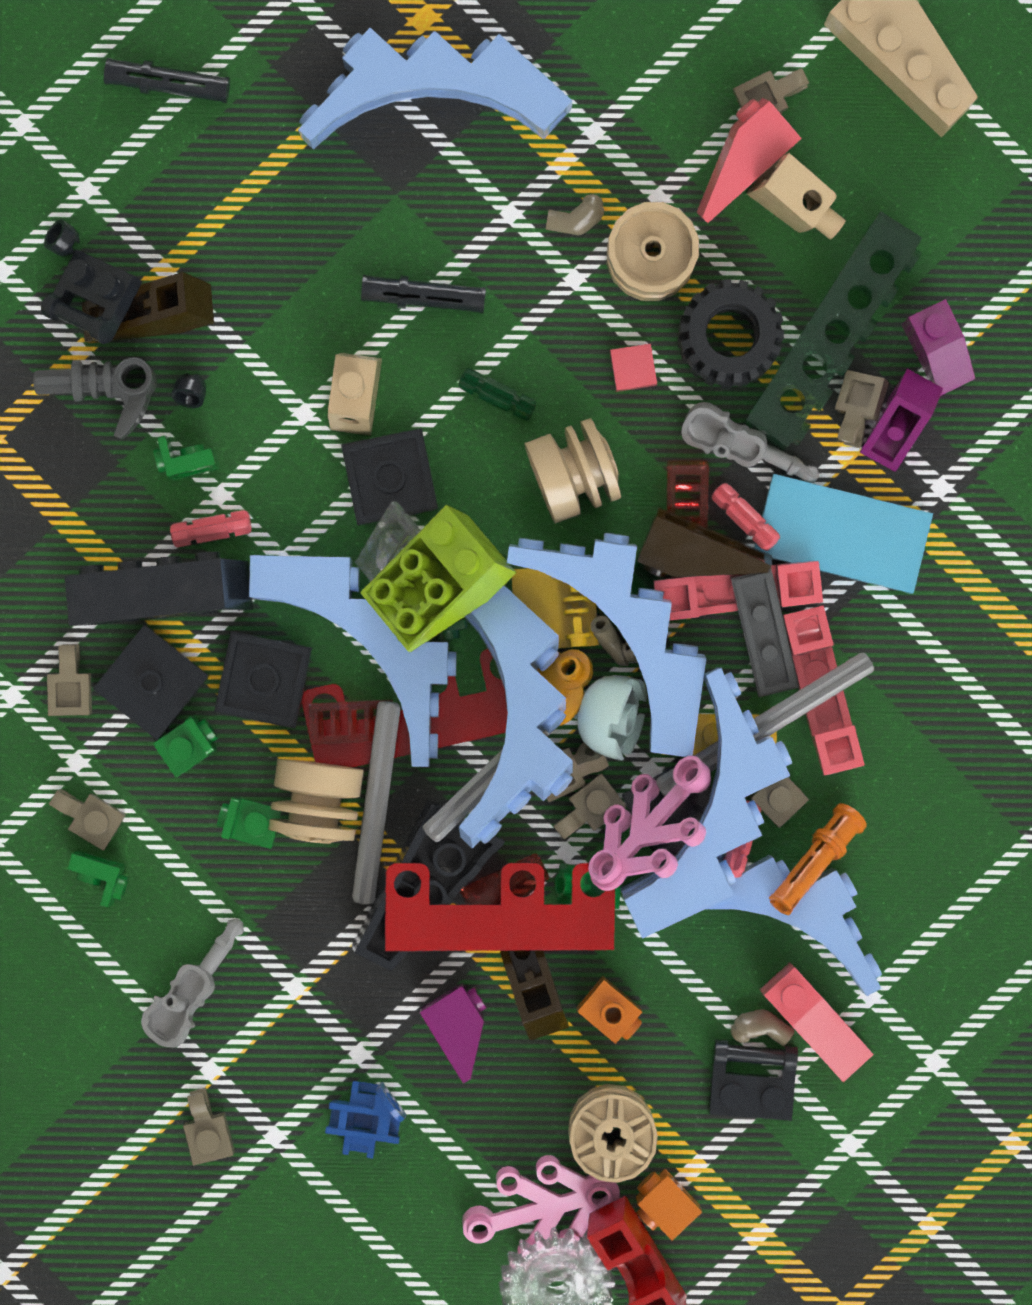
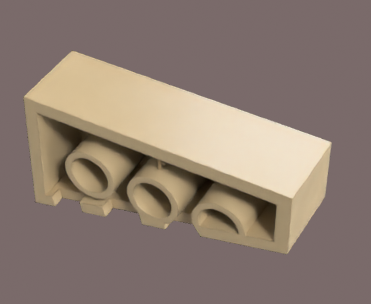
[824,0,978,137]

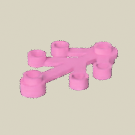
[588,756,711,891]
[462,1155,620,1269]

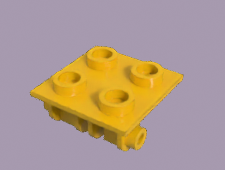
[512,568,599,648]

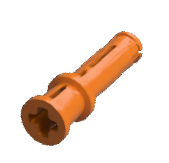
[769,803,867,915]

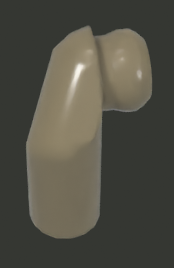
[546,194,604,235]
[591,616,637,666]
[731,1009,795,1046]

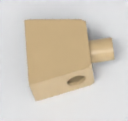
[747,153,846,240]
[328,353,382,436]

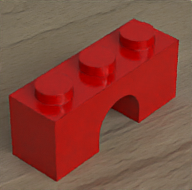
[587,1196,687,1305]

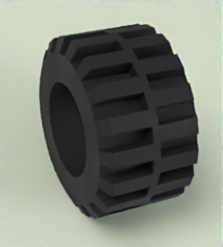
[677,279,784,389]

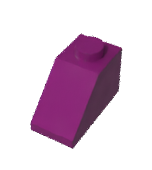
[901,299,975,396]
[860,368,943,472]
[420,982,487,1084]

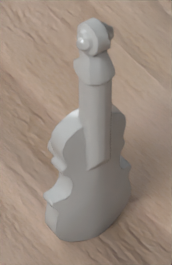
[681,402,820,483]
[141,918,244,1048]

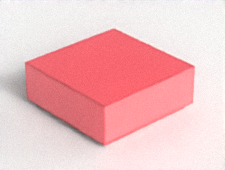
[610,343,657,392]

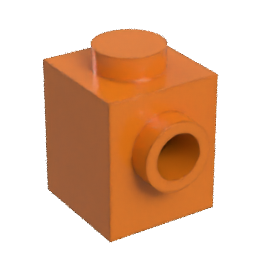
[576,976,642,1044]
[636,1168,702,1241]

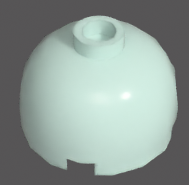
[574,675,647,761]

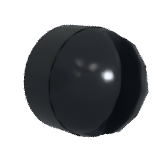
[44,219,80,256]
[171,373,207,408]

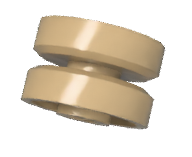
[607,202,699,301]

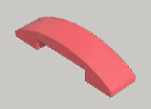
[653,561,823,621]
[783,605,865,776]

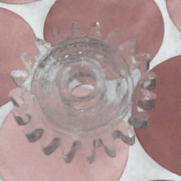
[499,1227,615,1305]

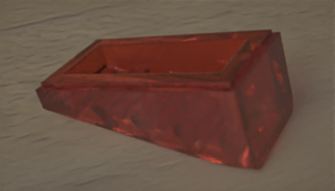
[666,460,709,528]
[309,700,394,745]
[459,853,550,905]

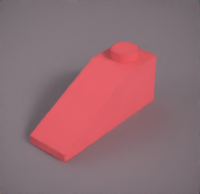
[697,98,802,223]
[760,962,874,1082]

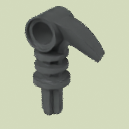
[33,357,157,440]

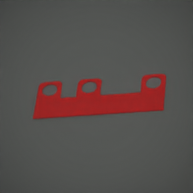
[302,649,508,768]
[385,863,615,951]

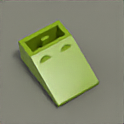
[360,505,517,652]

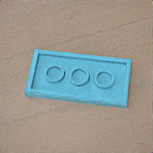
[754,474,933,594]

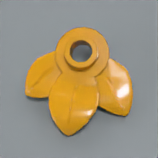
[536,649,593,726]

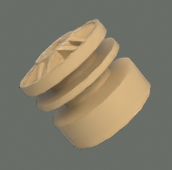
[524,418,621,524]
[268,759,364,844]
[568,1084,658,1183]

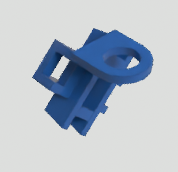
[325,1081,407,1159]

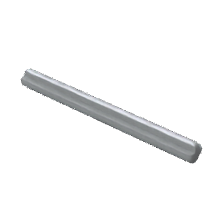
[656,653,874,796]

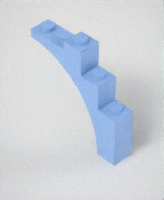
[298,28,572,149]
[507,533,706,757]
[249,555,456,767]
[459,586,573,848]
[622,667,792,939]
[621,854,882,996]

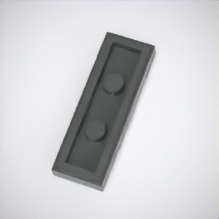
[730,568,799,697]

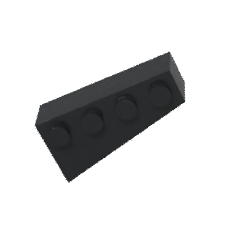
[64,552,254,626]
[351,800,506,971]

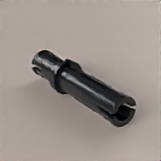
[104,58,230,104]
[361,275,486,314]

